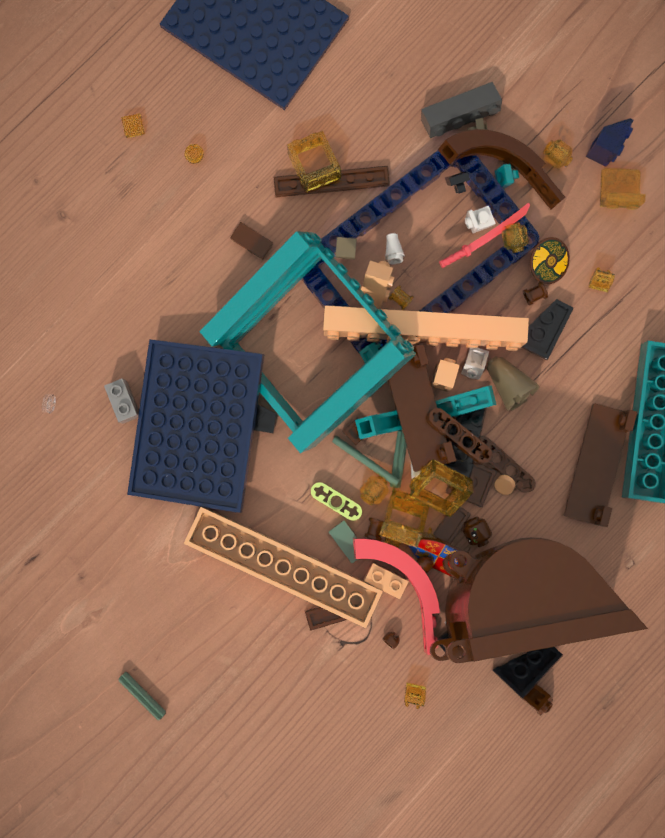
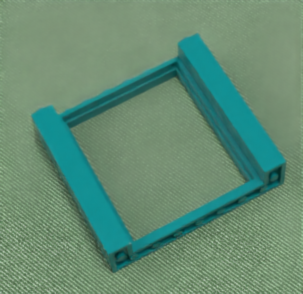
[199,231,416,454]

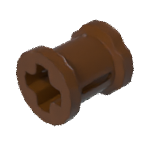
[523,282,548,306]
[364,517,386,541]

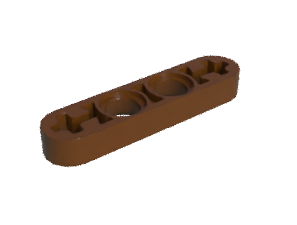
[426,408,493,464]
[477,436,536,493]

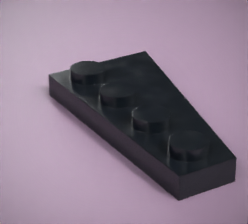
[439,408,487,481]

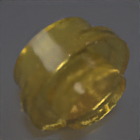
[184,144,204,164]

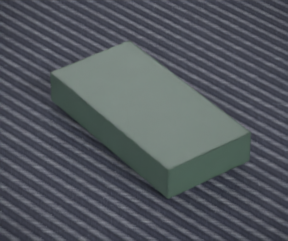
[329,520,358,563]

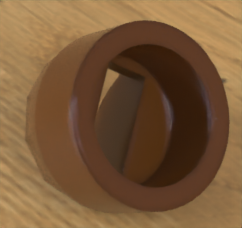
[416,556,433,573]
[382,632,400,649]

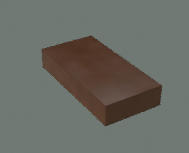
[230,222,273,260]
[433,503,471,544]
[305,607,347,631]

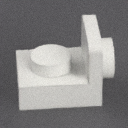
[465,206,496,233]
[461,348,489,380]

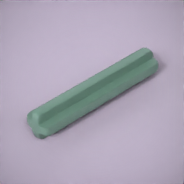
[390,430,406,488]
[118,672,166,720]

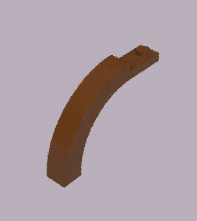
[438,129,566,210]

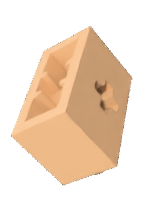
[431,358,460,392]
[364,562,409,599]

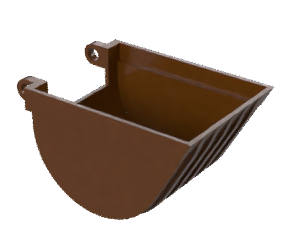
[430,537,648,663]

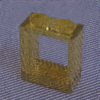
[287,131,341,192]
[409,459,473,517]
[379,489,431,548]

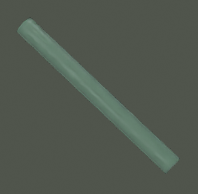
[332,436,400,487]

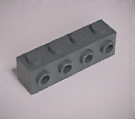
[421,82,502,138]

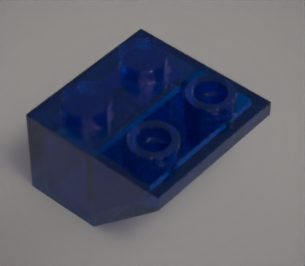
[586,118,634,167]

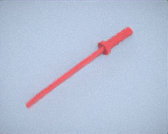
[439,203,530,268]

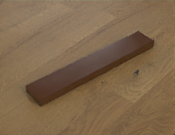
[273,166,390,197]

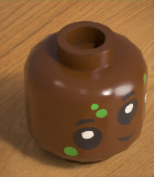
[463,516,492,547]

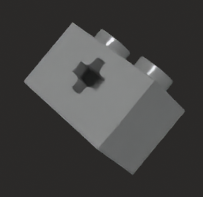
[104,378,139,424]

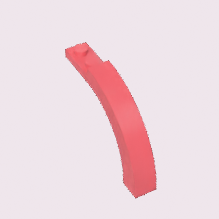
[353,538,440,655]

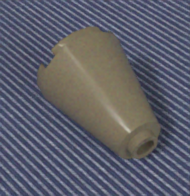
[487,356,540,411]

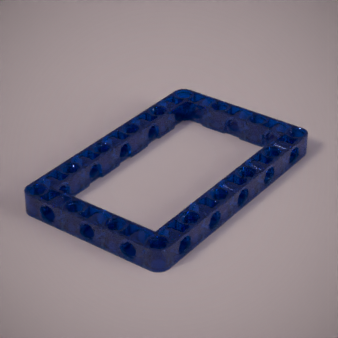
[301,150,540,356]

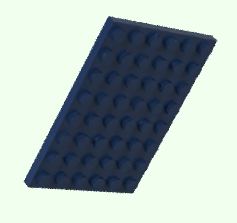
[160,0,349,110]
[127,339,265,513]

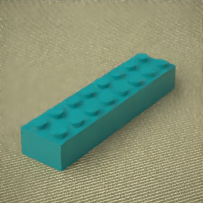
[622,341,665,503]

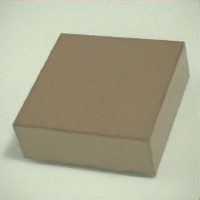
[335,237,357,260]

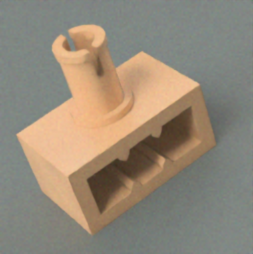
[358,261,394,309]

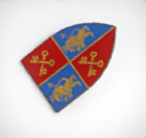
[407,537,469,578]

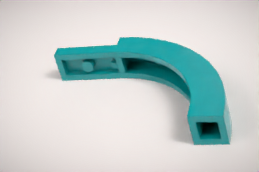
[355,385,497,439]

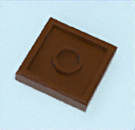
[445,462,497,508]

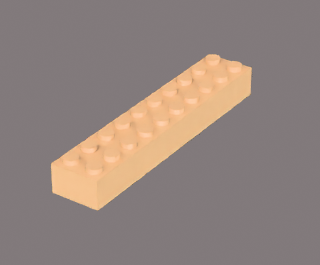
[323,306,529,351]
[184,507,383,628]

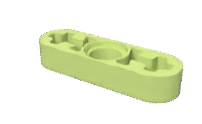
[311,482,362,521]

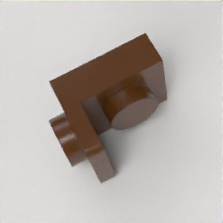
[523,685,553,716]

